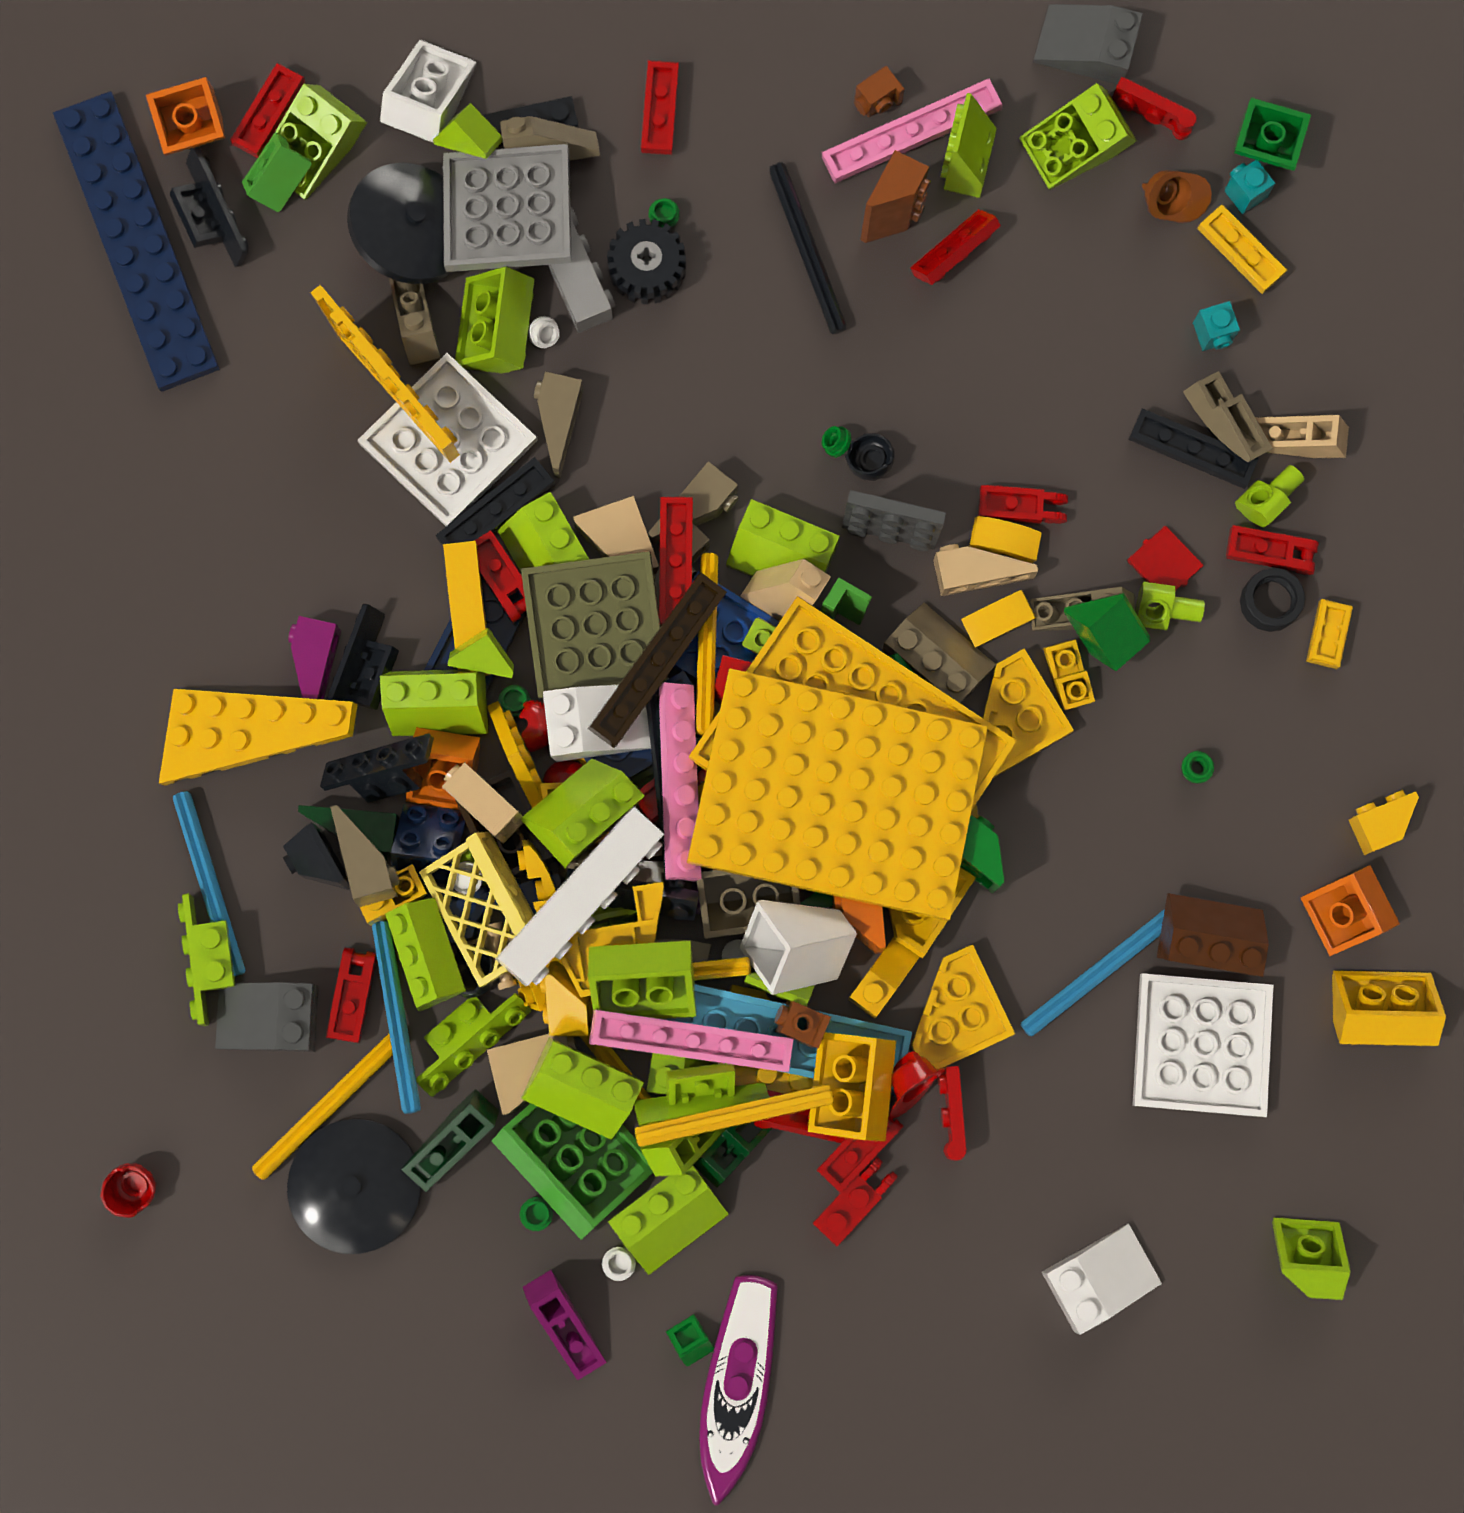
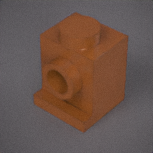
[854,66,905,118]
[774,1001,831,1048]

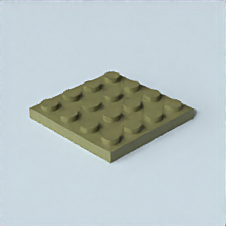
[521,551,668,698]

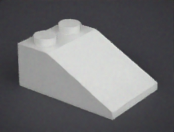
[380,40,477,142]
[543,685,651,762]
[1042,1224,1162,1335]

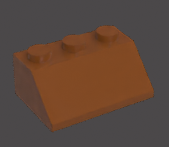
[860,150,931,243]

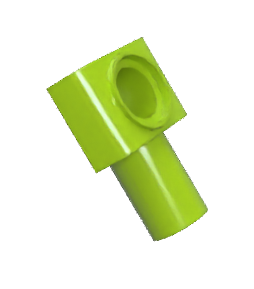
[1235,465,1305,528]
[1135,582,1205,630]

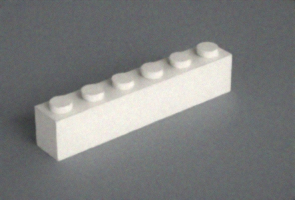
[495,807,664,986]

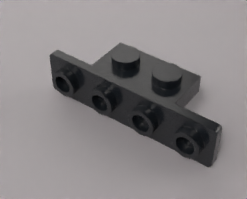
[169,146,248,267]
[326,603,399,710]
[320,733,434,803]

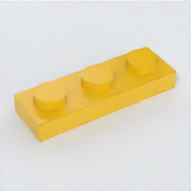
[1197,205,1287,294]

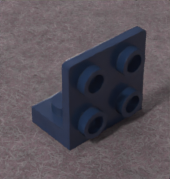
[391,803,466,884]

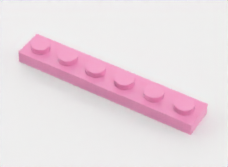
[822,79,1003,183]
[659,682,701,881]
[589,1010,793,1072]

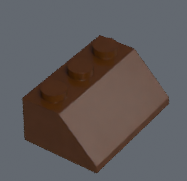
[1157,893,1269,977]

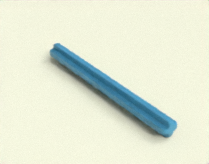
[172,791,245,977]
[1020,909,1165,1036]
[372,921,421,1114]

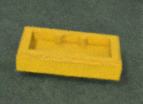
[1306,599,1353,669]

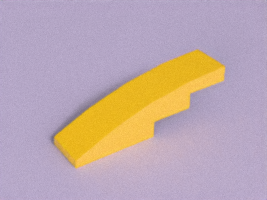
[443,541,491,676]

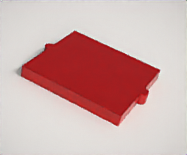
[1127,525,1204,591]

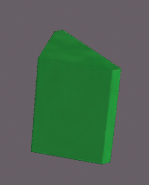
[1064,593,1150,671]

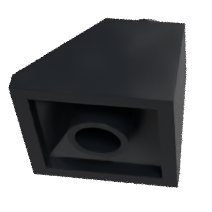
[283,823,350,890]

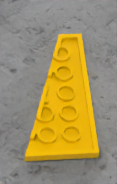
[310,285,460,463]
[159,689,358,786]

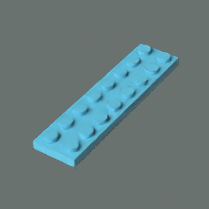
[662,984,912,1096]

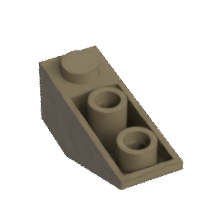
[389,278,440,365]
[1030,587,1135,631]

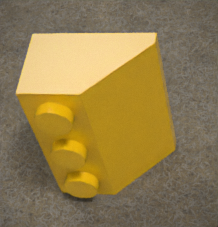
[1332,971,1446,1046]
[808,1032,896,1141]

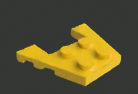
[533,882,664,997]

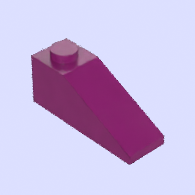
[288,616,341,700]
[522,1270,606,1380]

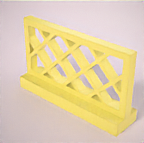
[419,832,534,987]

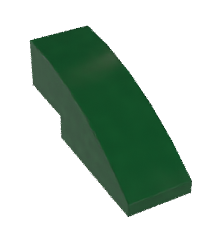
[693,1122,772,1188]

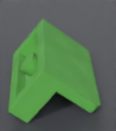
[242,132,312,212]
[820,577,872,625]

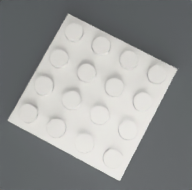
[357,353,538,526]
[1132,973,1273,1117]

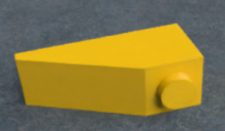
[848,937,920,1019]

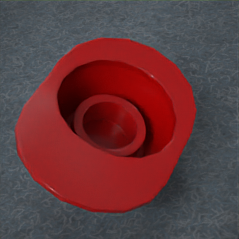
[889,1051,946,1119]

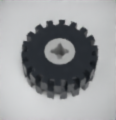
[607,219,686,305]

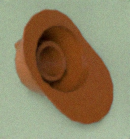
[1141,170,1212,222]

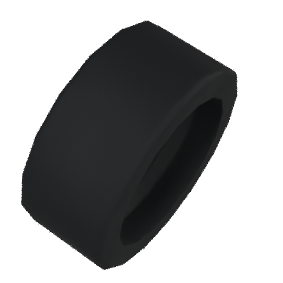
[1240,568,1305,632]

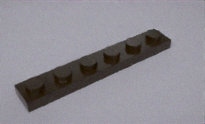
[587,573,727,748]

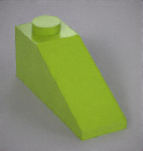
[640,1128,727,1177]

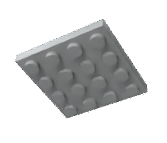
[443,144,572,272]

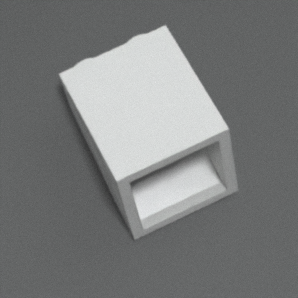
[739,900,857,995]

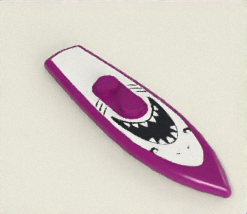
[699,1275,778,1505]

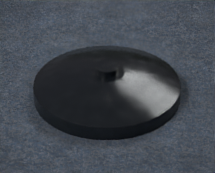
[347,163,452,284]
[287,1119,422,1254]

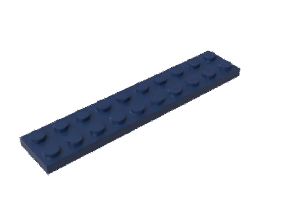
[53,91,220,392]

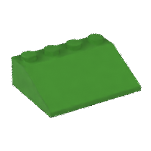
[492,1103,653,1240]

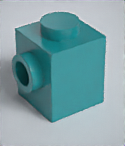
[1224,160,1275,215]
[1193,301,1240,351]

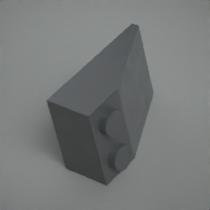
[1033,4,1143,84]
[215,983,319,1052]

